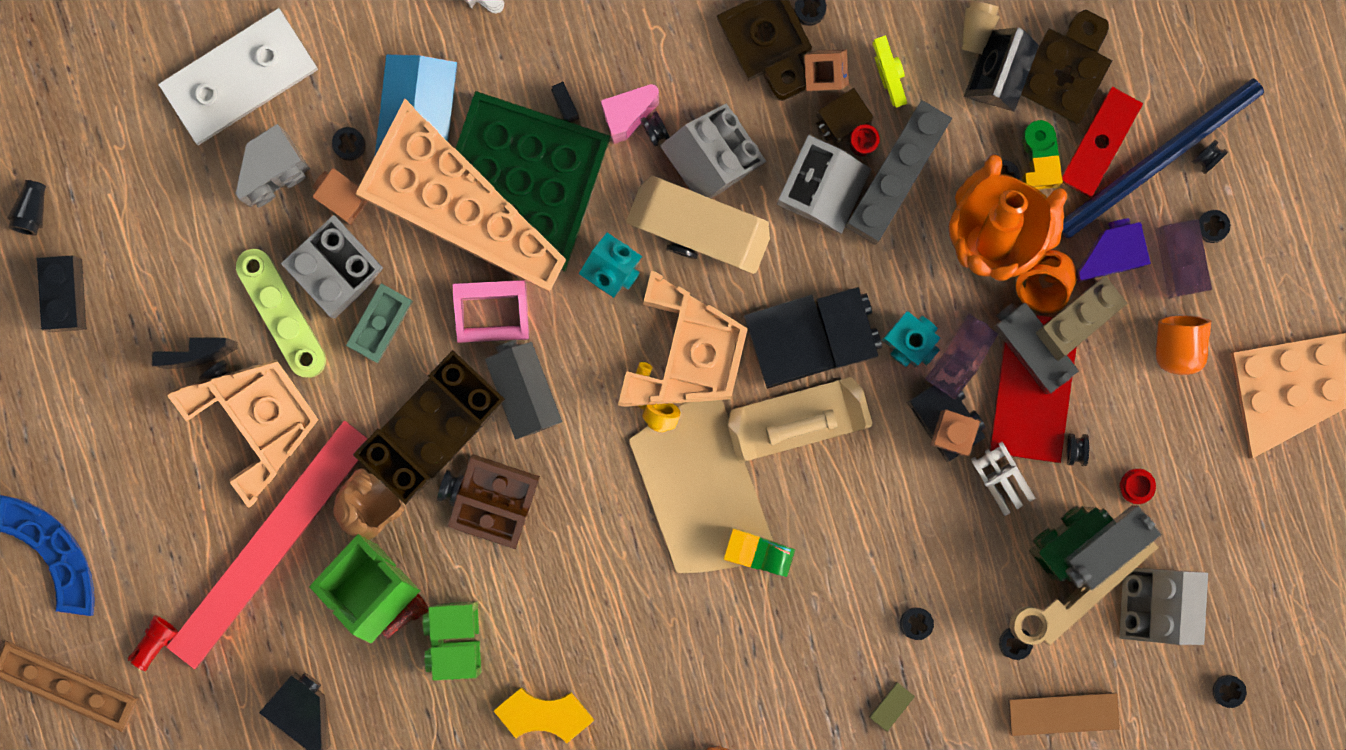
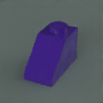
[1076,218,1151,283]

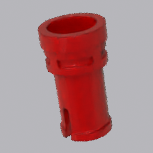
[850,124,880,156]
[127,615,178,671]

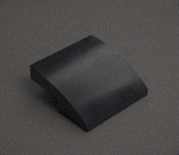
[744,295,835,389]
[152,337,238,369]

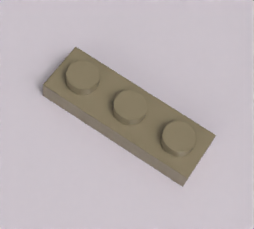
[1035,276,1128,361]

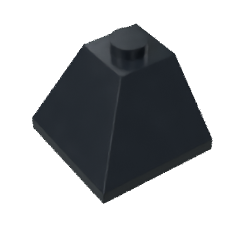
[259,673,331,750]

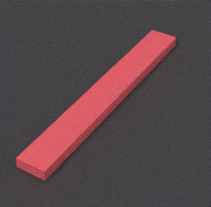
[166,421,368,670]

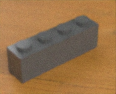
[845,100,952,245]

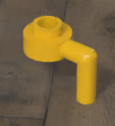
[635,362,681,432]

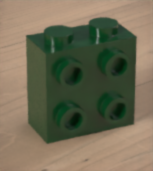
[1029,506,1114,582]

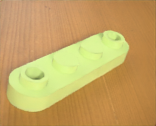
[236,249,326,378]

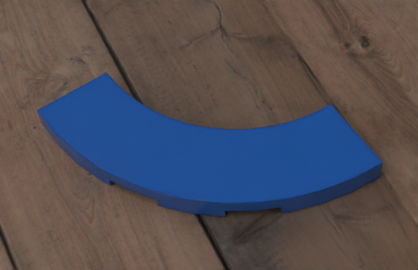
[0,495,95,616]

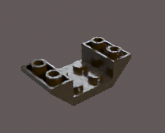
[353,350,505,505]

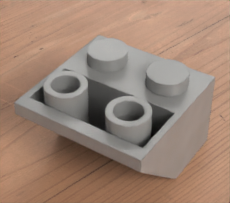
[660,103,767,198]
[235,124,310,208]
[777,135,871,234]
[281,215,383,319]
[1119,568,1208,645]

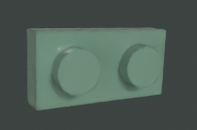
[346,283,413,364]

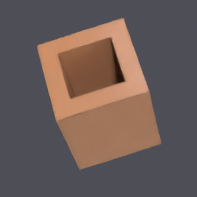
[804,49,849,91]
[312,168,368,225]
[930,410,980,456]

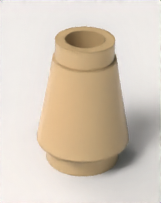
[962,0,1000,55]

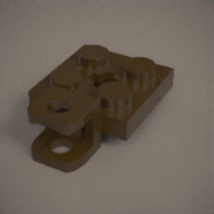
[717,0,812,101]
[1021,10,1113,124]

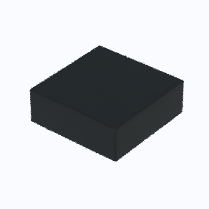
[551,82,579,122]

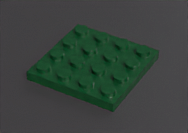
[456,91,611,272]

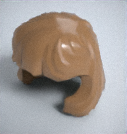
[333,468,405,540]

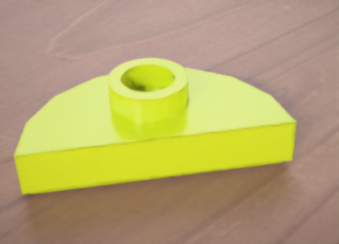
[872,35,908,108]

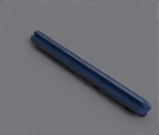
[1062,78,1265,238]

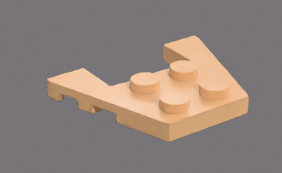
[618,271,748,407]
[167,359,318,508]

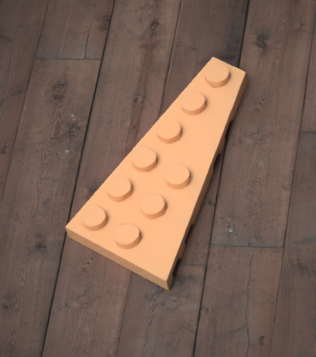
[356,99,566,293]
[1231,333,1346,458]

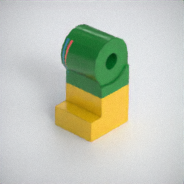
[1021,120,1063,190]
[723,527,796,577]

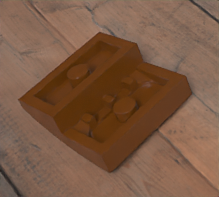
[448,454,540,550]

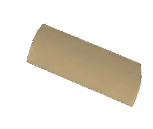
[629,400,773,573]

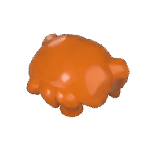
[948,154,1067,281]

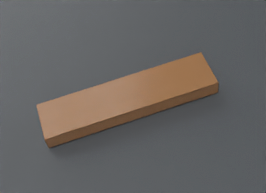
[0,641,139,732]

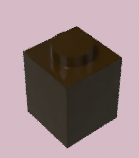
[815,88,874,145]

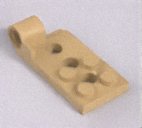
[1010,542,1159,645]

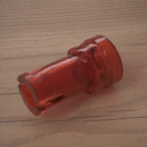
[382,593,429,639]

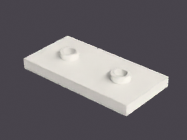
[158,8,318,146]

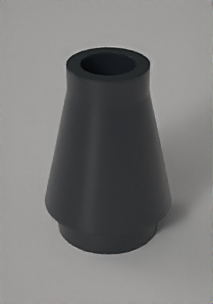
[7,180,46,236]

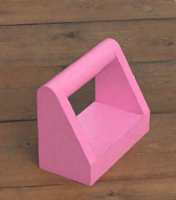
[601,84,659,144]
[452,280,529,343]

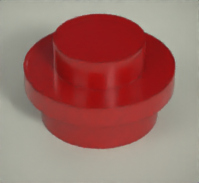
[1119,469,1156,504]

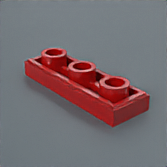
[1062,86,1144,198]

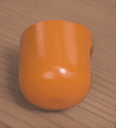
[1015,250,1077,313]
[1156,316,1212,375]

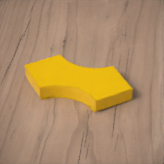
[493,687,595,744]

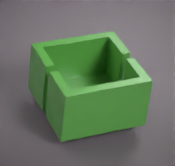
[309,534,420,643]
[423,601,482,681]

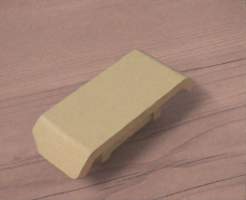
[626,176,770,274]
[728,377,872,463]

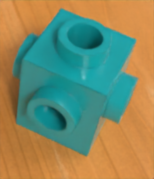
[579,232,642,298]
[882,311,941,368]

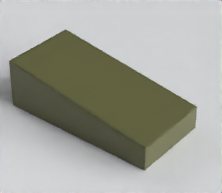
[869,682,915,732]

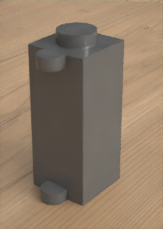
[993,302,1079,394]
[485,340,562,440]
[1064,505,1162,590]

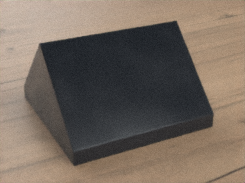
[964,27,1039,112]

